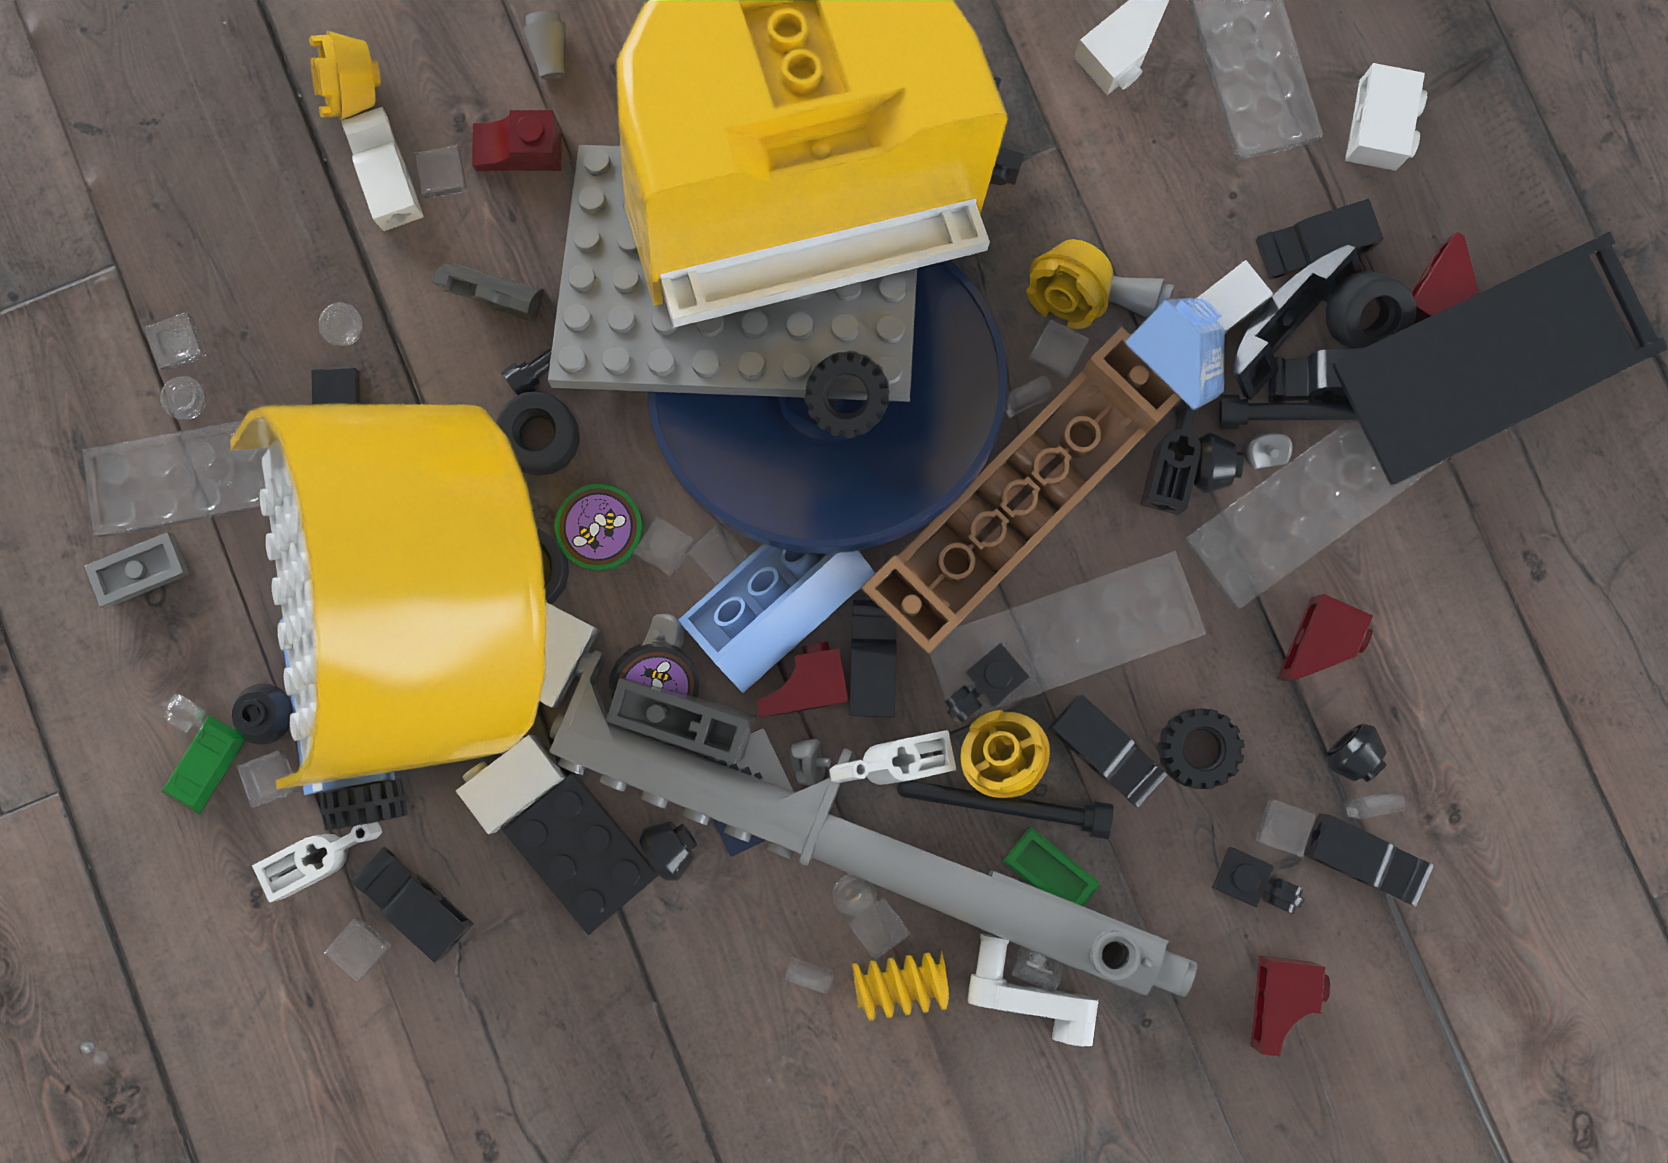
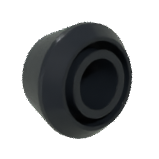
[1194,433,1244,493]
[232,684,293,744]
[1326,724,1387,782]
[639,821,698,881]

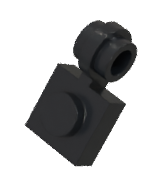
[945,643,1030,722]
[1212,847,1305,914]

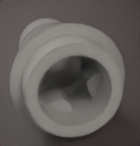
[523,11,566,80]
[1109,276,1174,319]

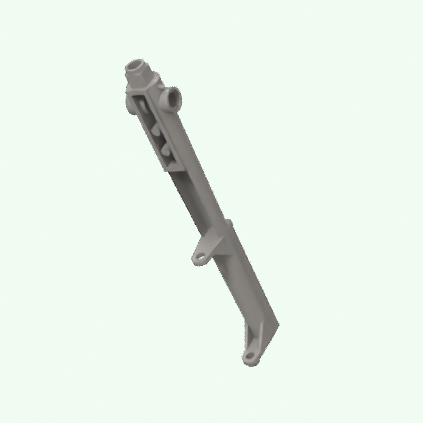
[549,650,1197,997]

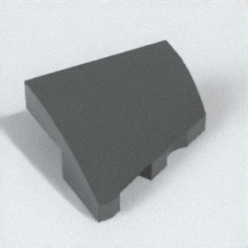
[432,263,545,322]

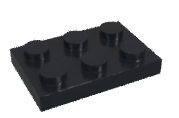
[503,772,659,935]

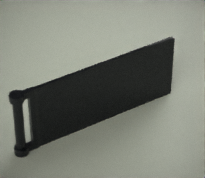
[1332,231,1668,485]

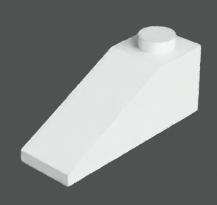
[1074,0,1169,95]

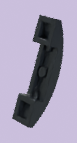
[1233,245,1363,400]

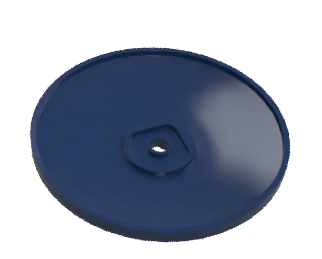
[647,260,1007,554]

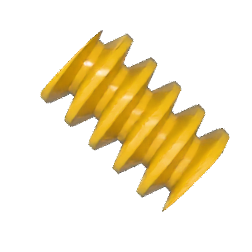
[852,951,949,1021]

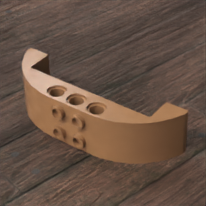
[862,327,1181,655]

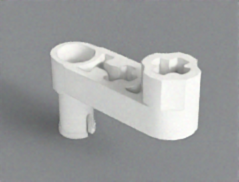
[967,934,1099,1046]

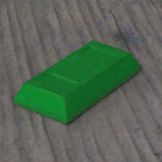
[161,715,246,814]
[1002,827,1101,906]

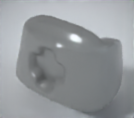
[1244,433,1293,469]
[642,614,685,649]
[790,739,830,786]

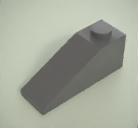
[606,678,756,764]

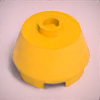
[309,30,381,121]
[1026,239,1114,329]
[960,710,1050,798]

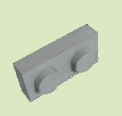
[84,532,190,608]

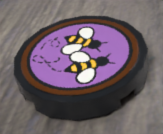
[609,642,699,700]

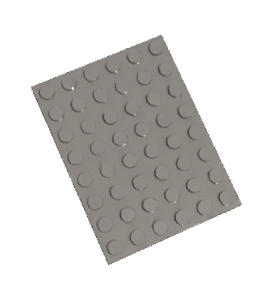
[548,145,917,402]

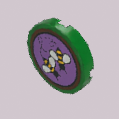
[554,483,644,572]

